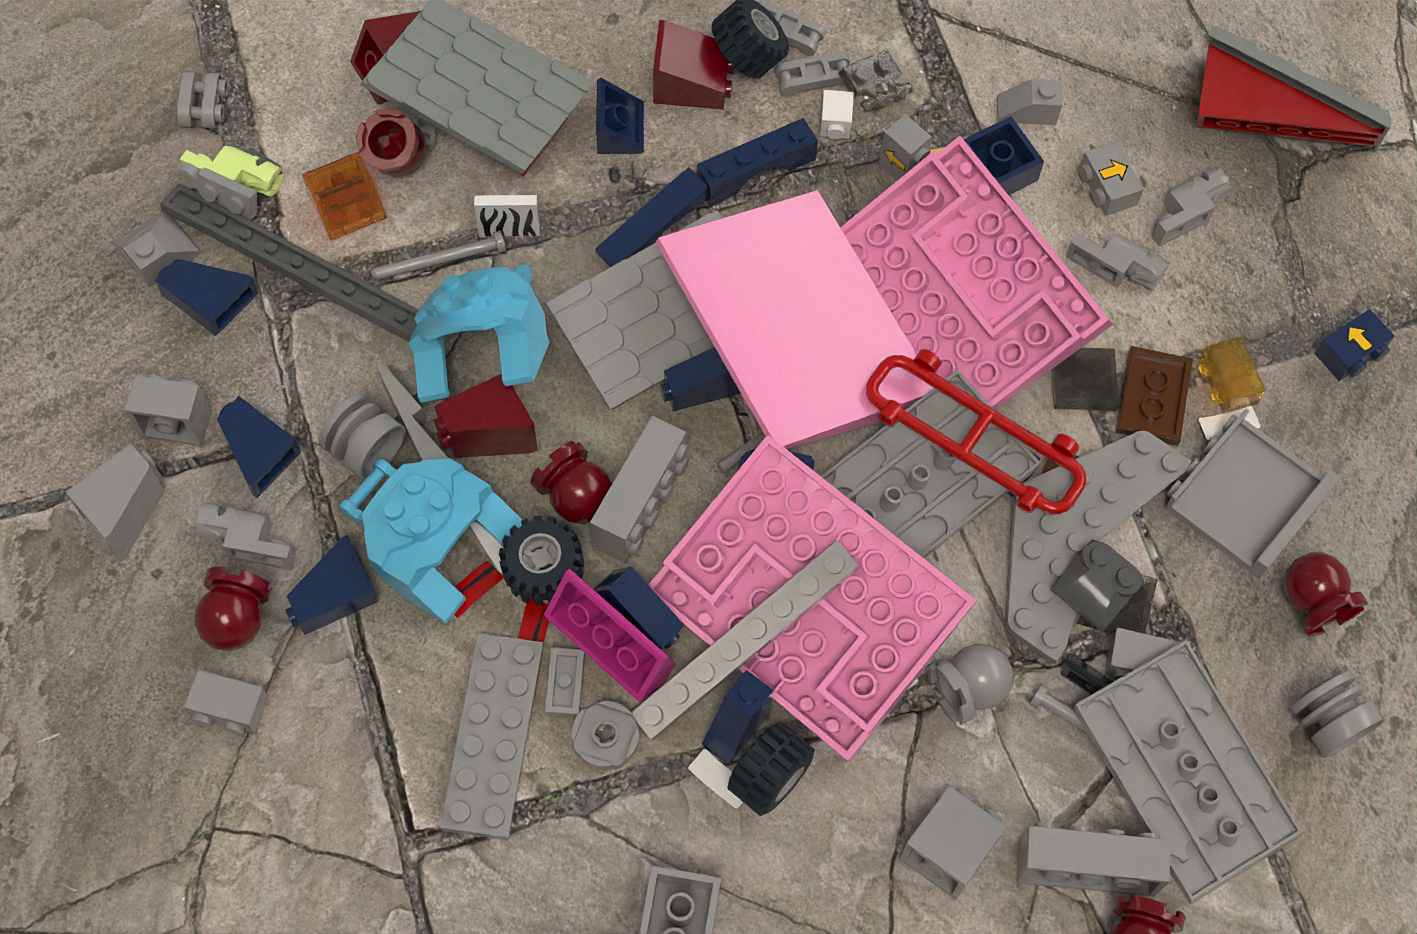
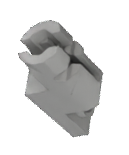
[1152,166,1231,247]
[1066,233,1170,290]
[196,503,295,570]

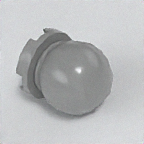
[927,643,1014,725]

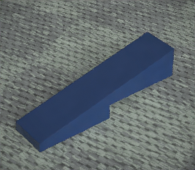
[595,167,709,267]

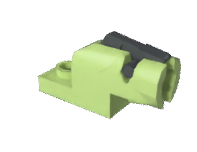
[180,146,284,197]

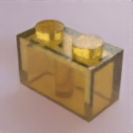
[1198,337,1266,414]

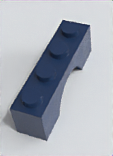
[696,118,818,206]

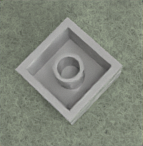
[125,374,211,447]

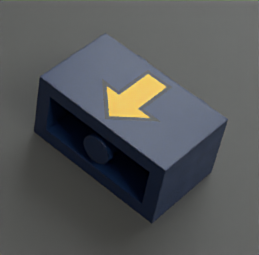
[1315,309,1395,381]

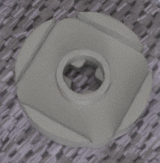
[571,701,639,770]

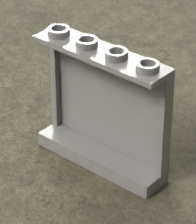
[1165,408,1341,579]

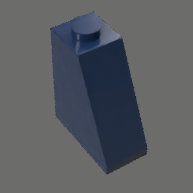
[155,259,259,336]
[660,347,741,412]
[217,396,301,498]
[285,535,378,635]
[593,567,685,649]
[702,670,774,766]

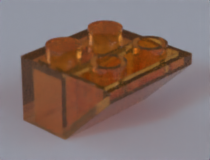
[302,151,387,241]

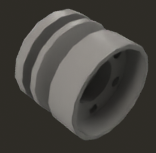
[319,393,406,480]
[1291,671,1385,758]

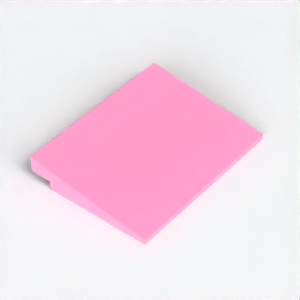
[840,136,1113,410]
[656,190,934,449]
[649,435,977,762]

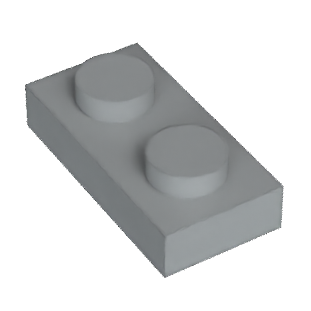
[545,648,585,718]

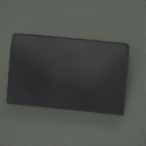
[1061,655,1114,695]

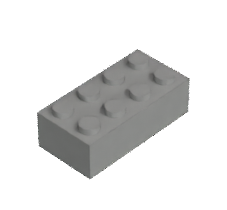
[590,416,689,564]
[1017,822,1170,897]
[639,866,721,934]

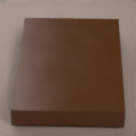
[1116,346,1193,446]

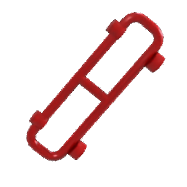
[866,349,1087,515]

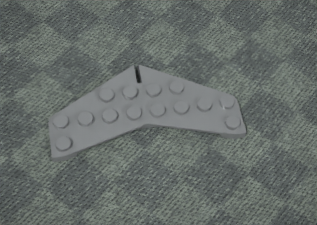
[1005,431,1192,665]

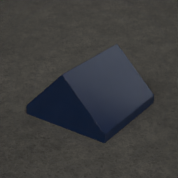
[596,77,644,154]

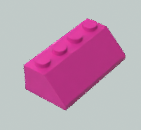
[543,569,675,702]

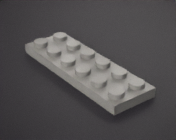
[440,633,544,841]

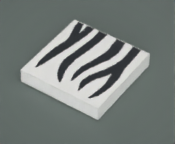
[474,195,540,237]

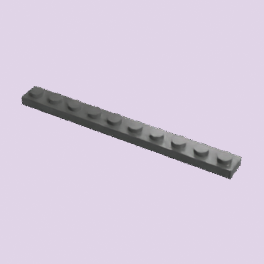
[160,183,419,342]

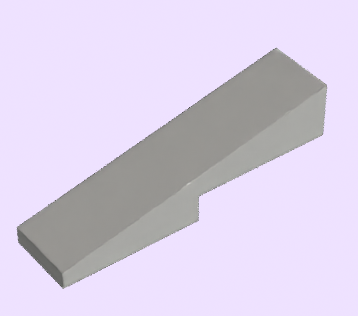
[378,364,449,462]

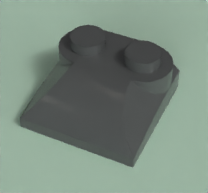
[1050,539,1144,632]

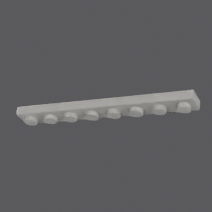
[631,540,861,740]

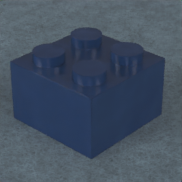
[963,116,1044,195]

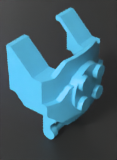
[408,264,550,403]
[338,458,522,625]

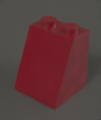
[350,11,421,105]
[653,20,734,110]
[433,374,538,458]

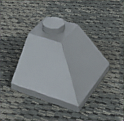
[114,211,200,288]

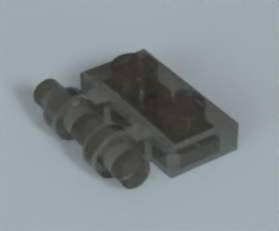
[838,49,913,112]

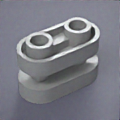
[177,72,228,128]

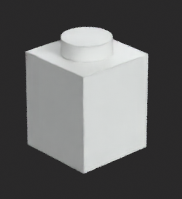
[820,90,854,139]

